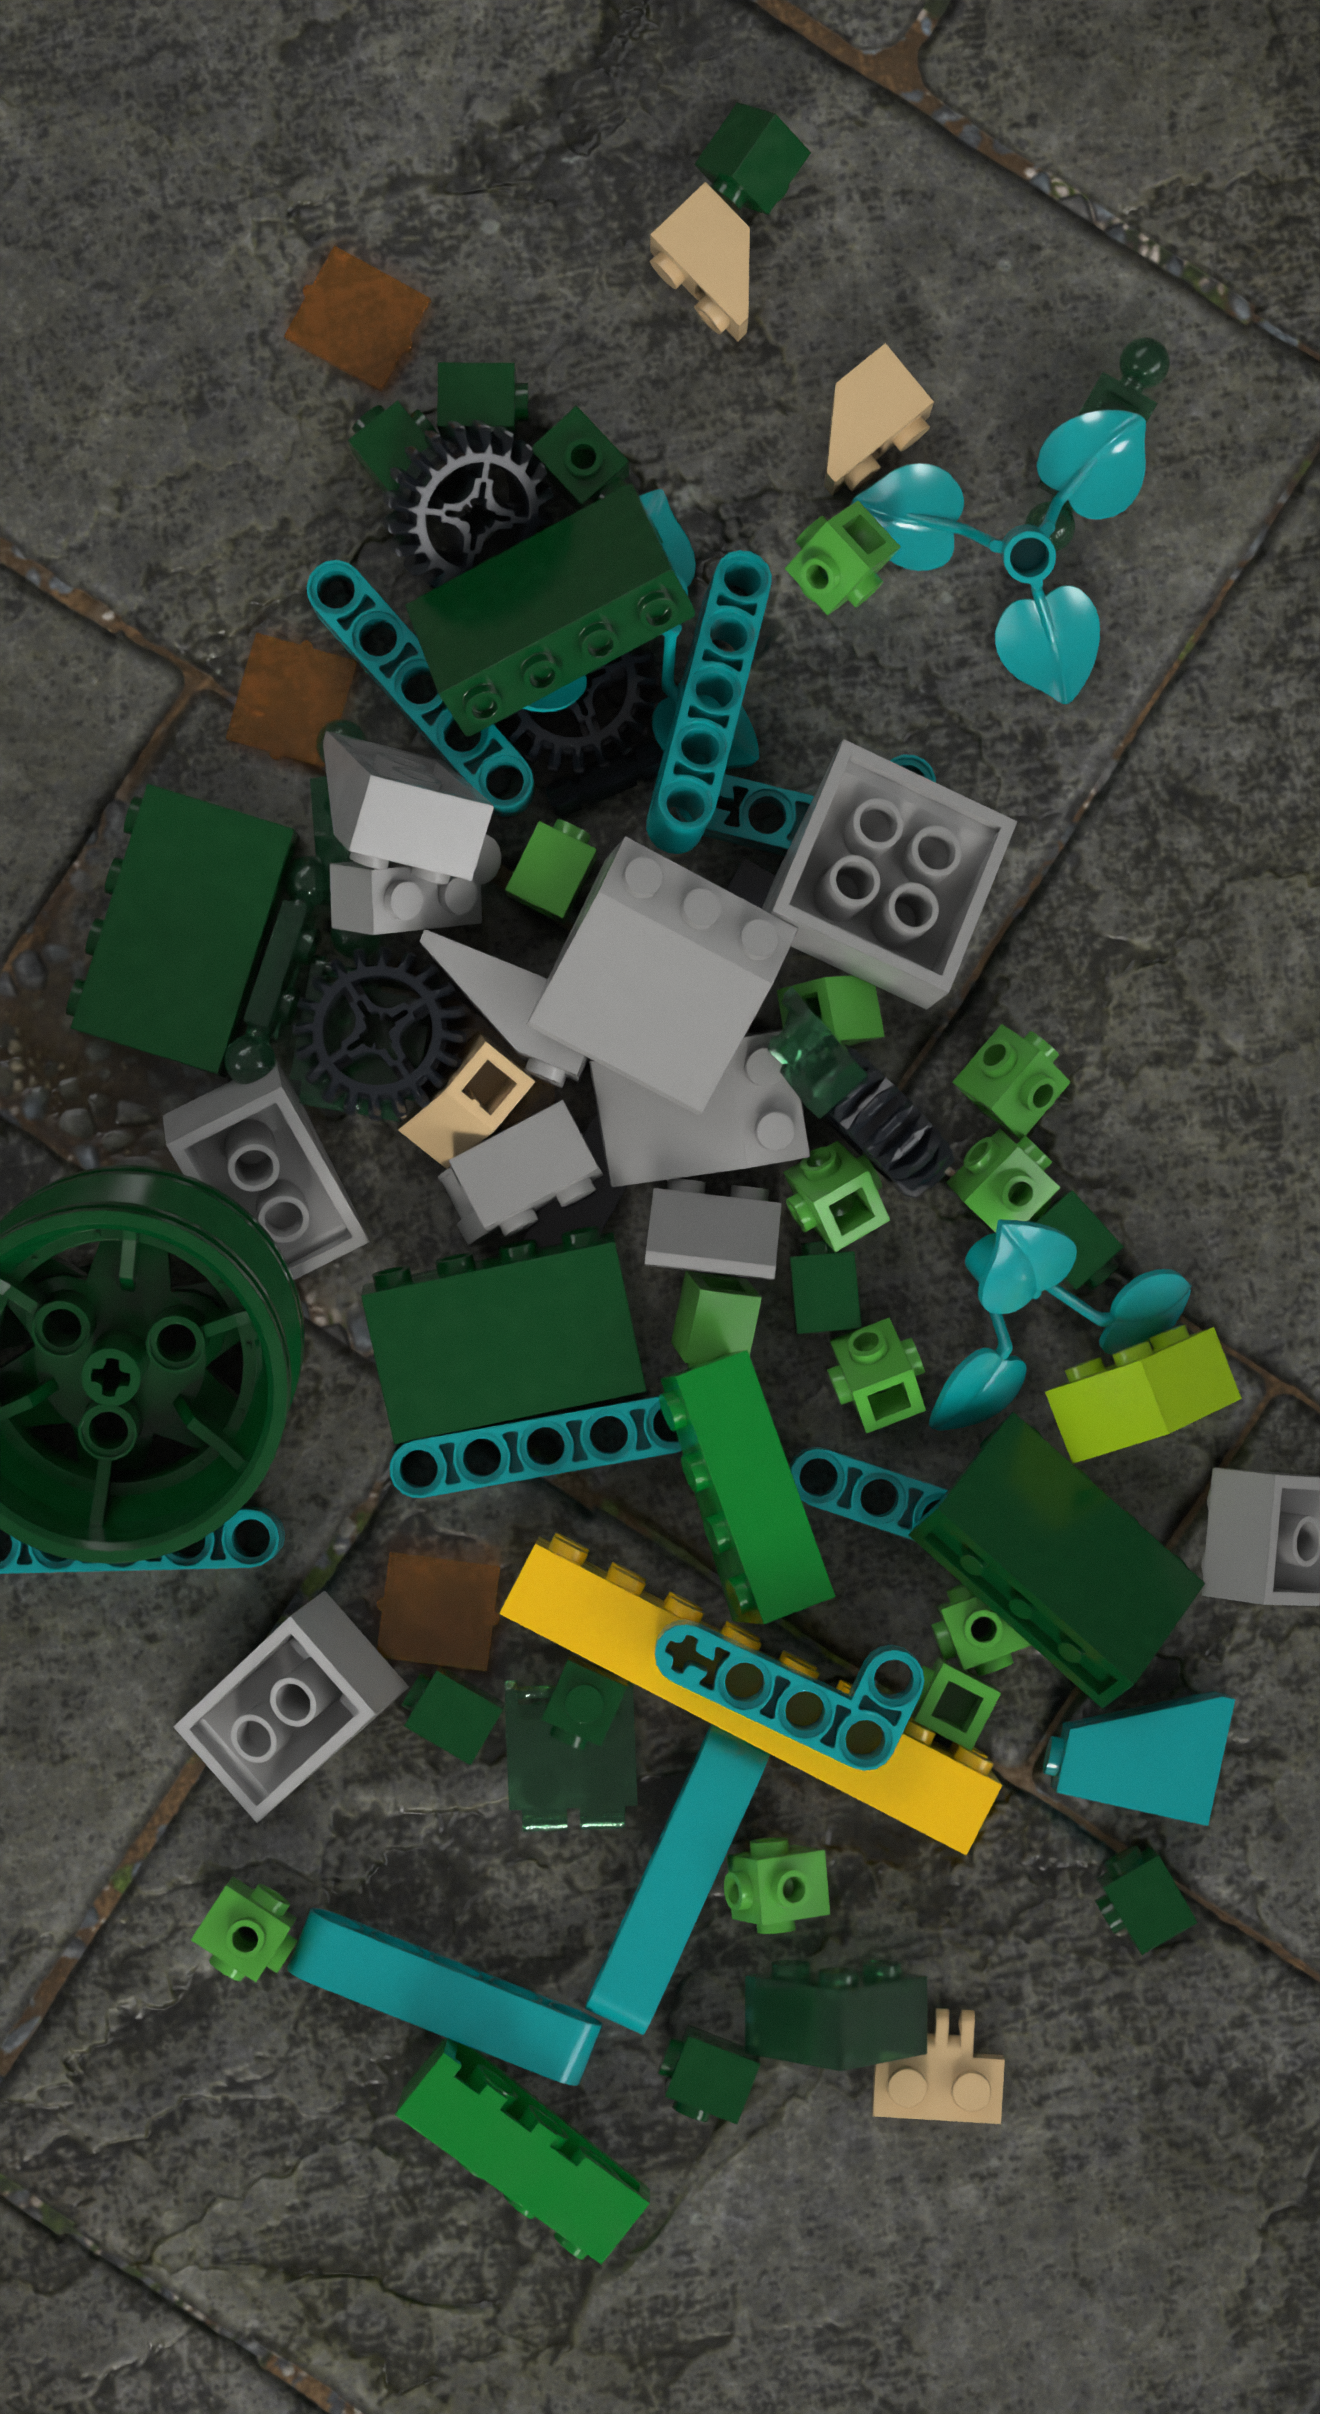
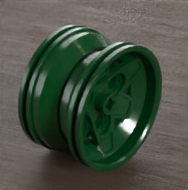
[0,1165,305,1564]

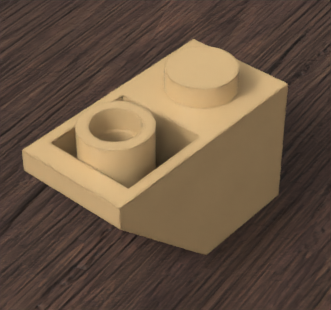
[650,182,750,341]
[824,343,934,496]
[397,1030,535,1169]

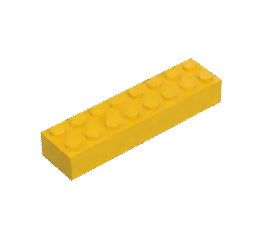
[499,1532,1002,1856]

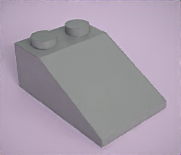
[323,731,494,884]
[420,929,589,1088]
[589,1029,810,1187]
[163,1058,370,1280]
[173,1591,409,1823]

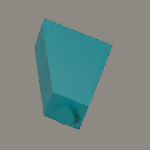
[1043,1691,1235,1826]

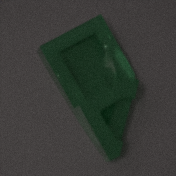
[768,986,868,1119]

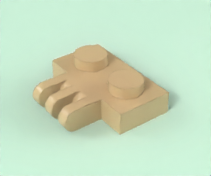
[872,2006,1005,2124]

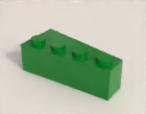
[659,1350,835,1625]
[395,2037,650,2265]

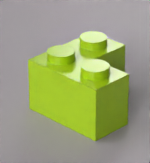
[1045,1324,1242,1464]

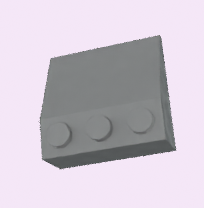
[762,739,1017,1010]
[526,836,798,1116]

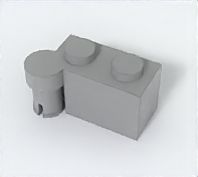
[330,834,501,935]
[438,1100,604,1247]

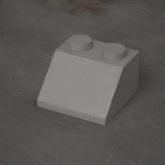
[644,1178,782,1280]
[1201,1468,1320,1606]

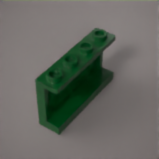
[405,483,696,736]
[66,784,300,1078]
[361,1226,646,1444]
[908,1412,1205,1709]

